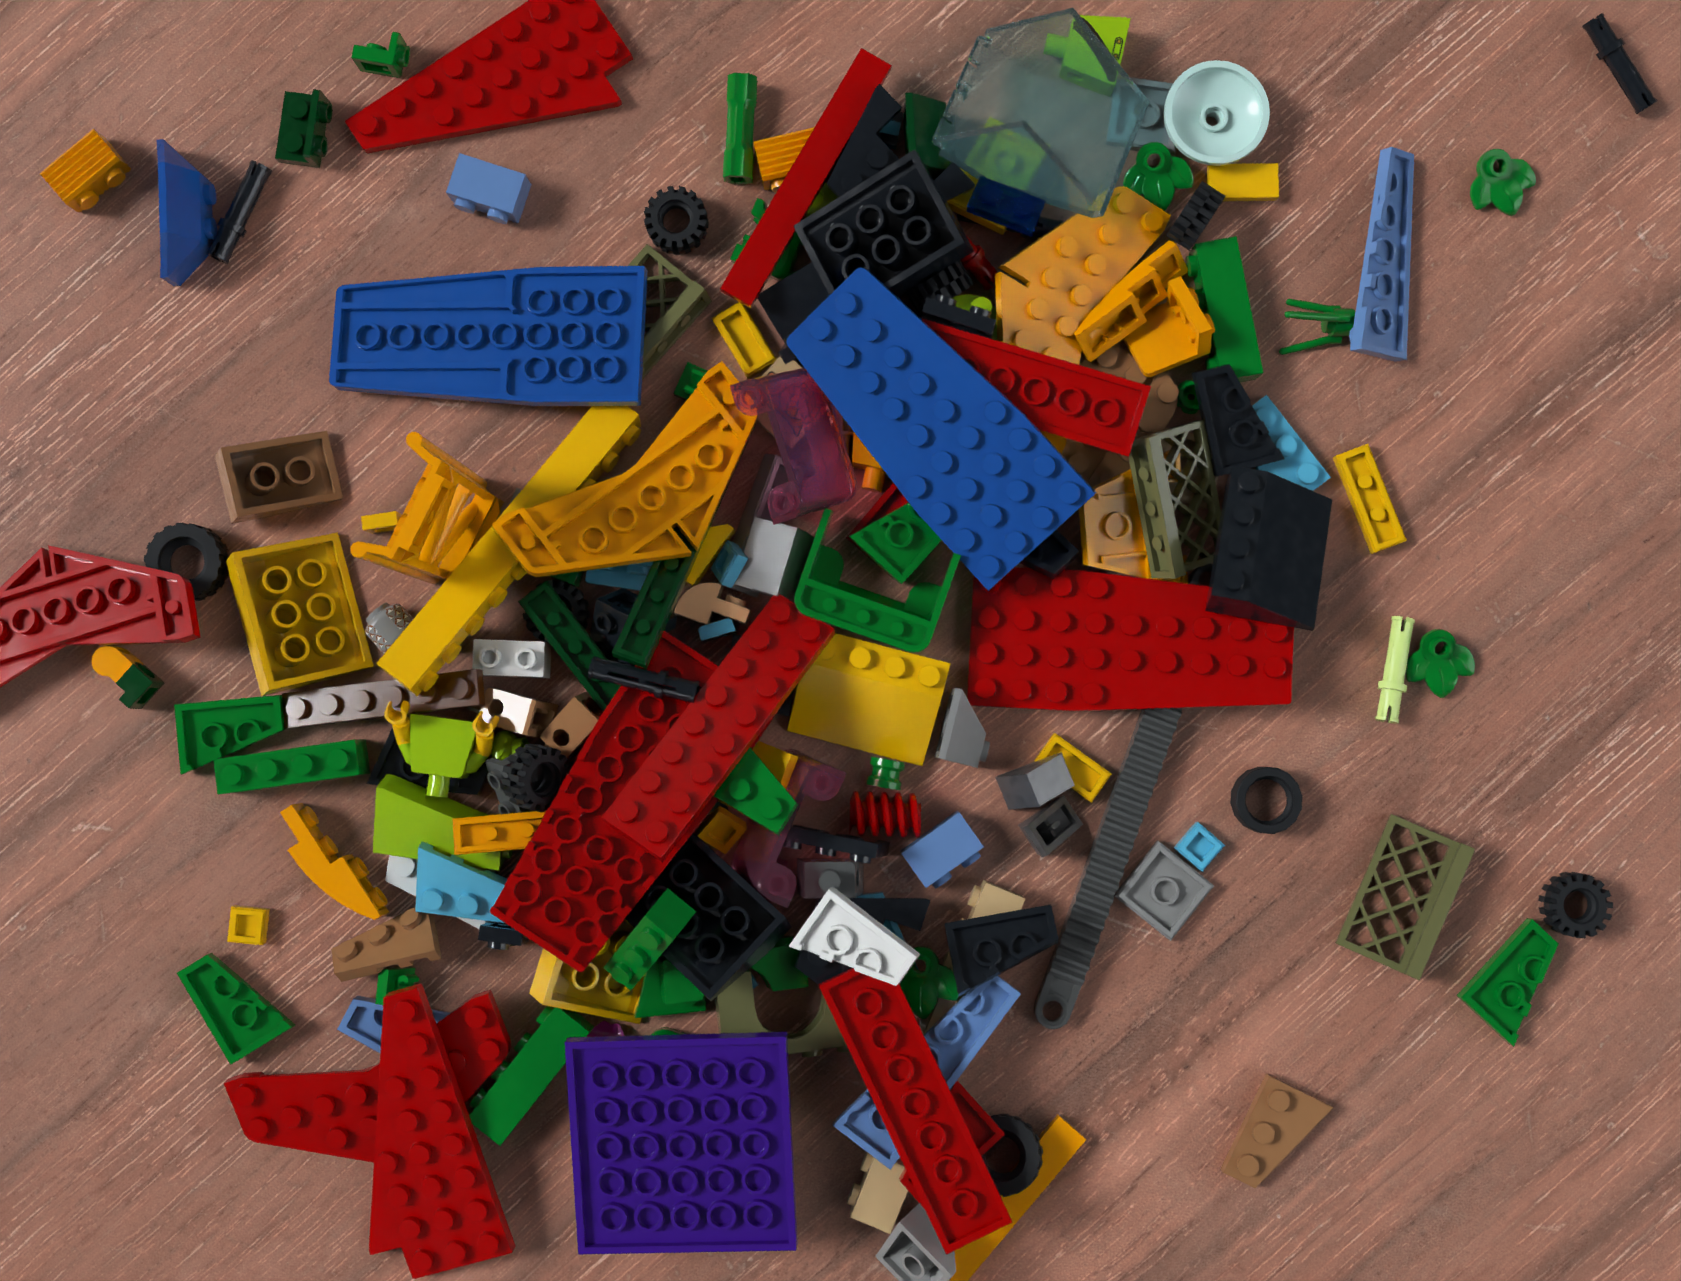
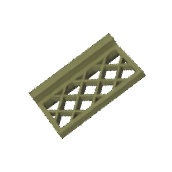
[628,244,712,380]
[1128,420,1221,579]
[1335,814,1475,981]

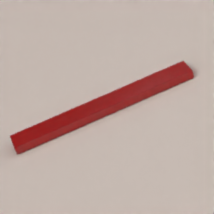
[720,48,892,308]

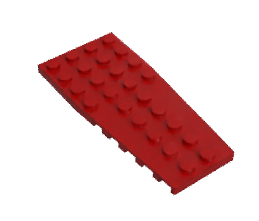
[967,567,1294,712]
[490,631,780,972]

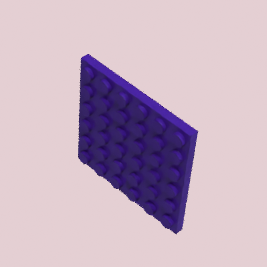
[565,1032,798,1255]

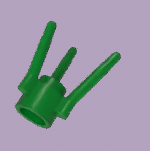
[1279,299,1355,355]

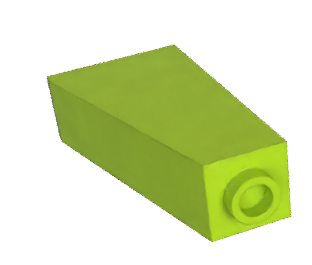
[373,774,513,871]

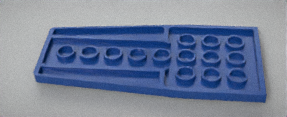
[329,266,648,406]
[787,268,1096,591]

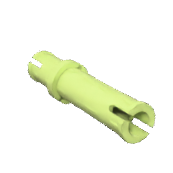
[1375,616,1415,724]

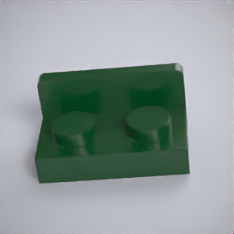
[275,89,333,168]

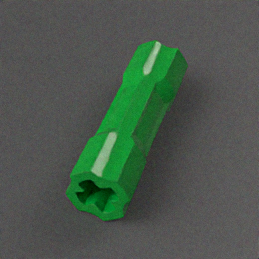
[723,72,758,185]

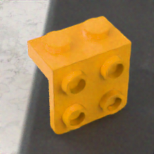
[1123,276,1215,377]

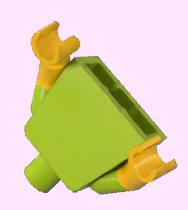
[384,700,499,798]

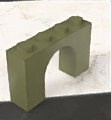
[715,969,849,1057]

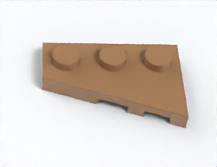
[331,907,442,982]
[1220,1073,1333,1189]

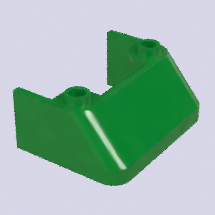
[794,508,961,652]

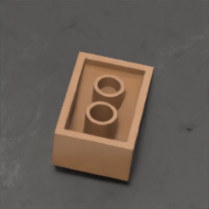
[215,431,343,524]

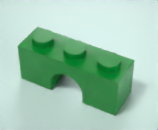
[603,888,696,991]

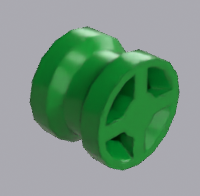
[866,756,905,790]

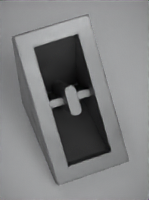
[996,752,1075,810]
[1018,795,1083,858]

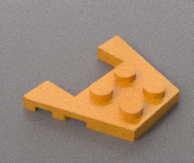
[1079,450,1188,584]

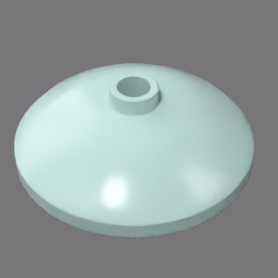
[1164,60,1270,166]

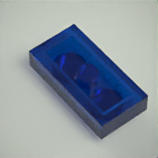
[966,176,1046,237]

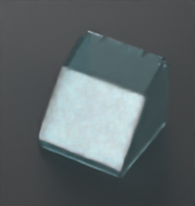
[932,8,1150,218]

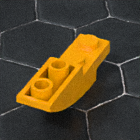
[280,803,390,920]

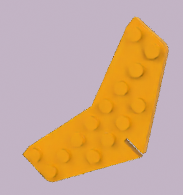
[995,186,1171,454]
[491,361,758,577]

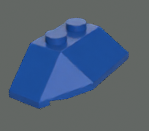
[156,139,218,286]

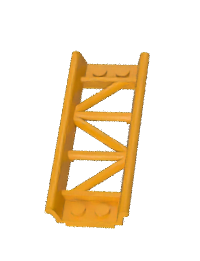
[350,432,504,584]

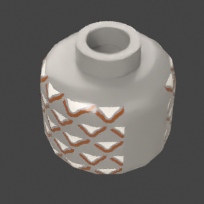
[365,602,413,654]

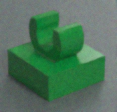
[673,362,707,401]
[375,966,419,1005]

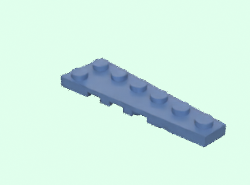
[1349,147,1414,362]
[833,976,1021,1170]

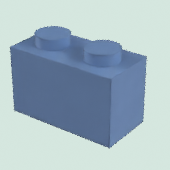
[446,153,531,224]
[900,811,984,889]

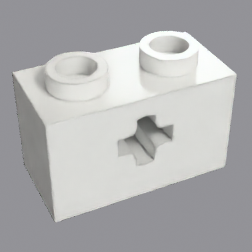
[472,639,552,678]

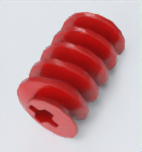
[849,791,921,838]

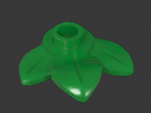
[1123,142,1194,211]
[1470,149,1536,216]
[1406,629,1475,698]
[899,946,959,1019]

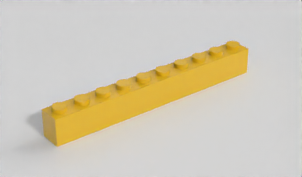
[376,406,641,696]

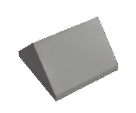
[734,517,815,603]

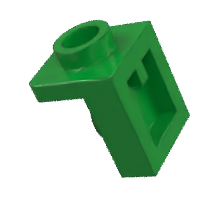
[351,32,410,78]

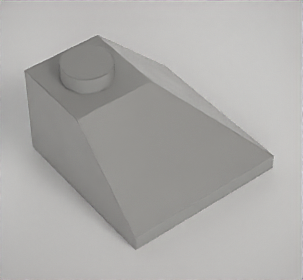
[935,688,990,768]
[875,1203,956,1281]

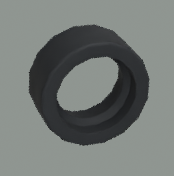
[1230,767,1302,834]

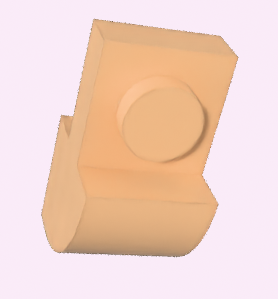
[674,582,752,625]

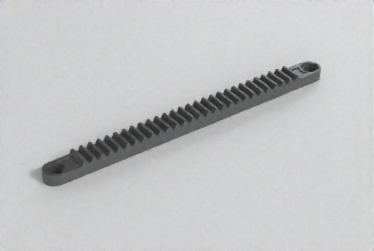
[1034,563,1213,1029]

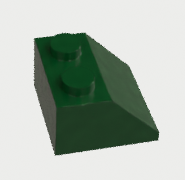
[903,92,956,180]

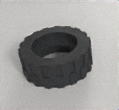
[144,523,229,601]
[982,1114,1043,1197]

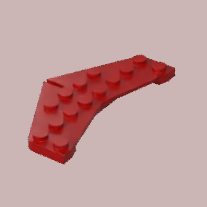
[0,545,201,688]
[223,989,511,1163]

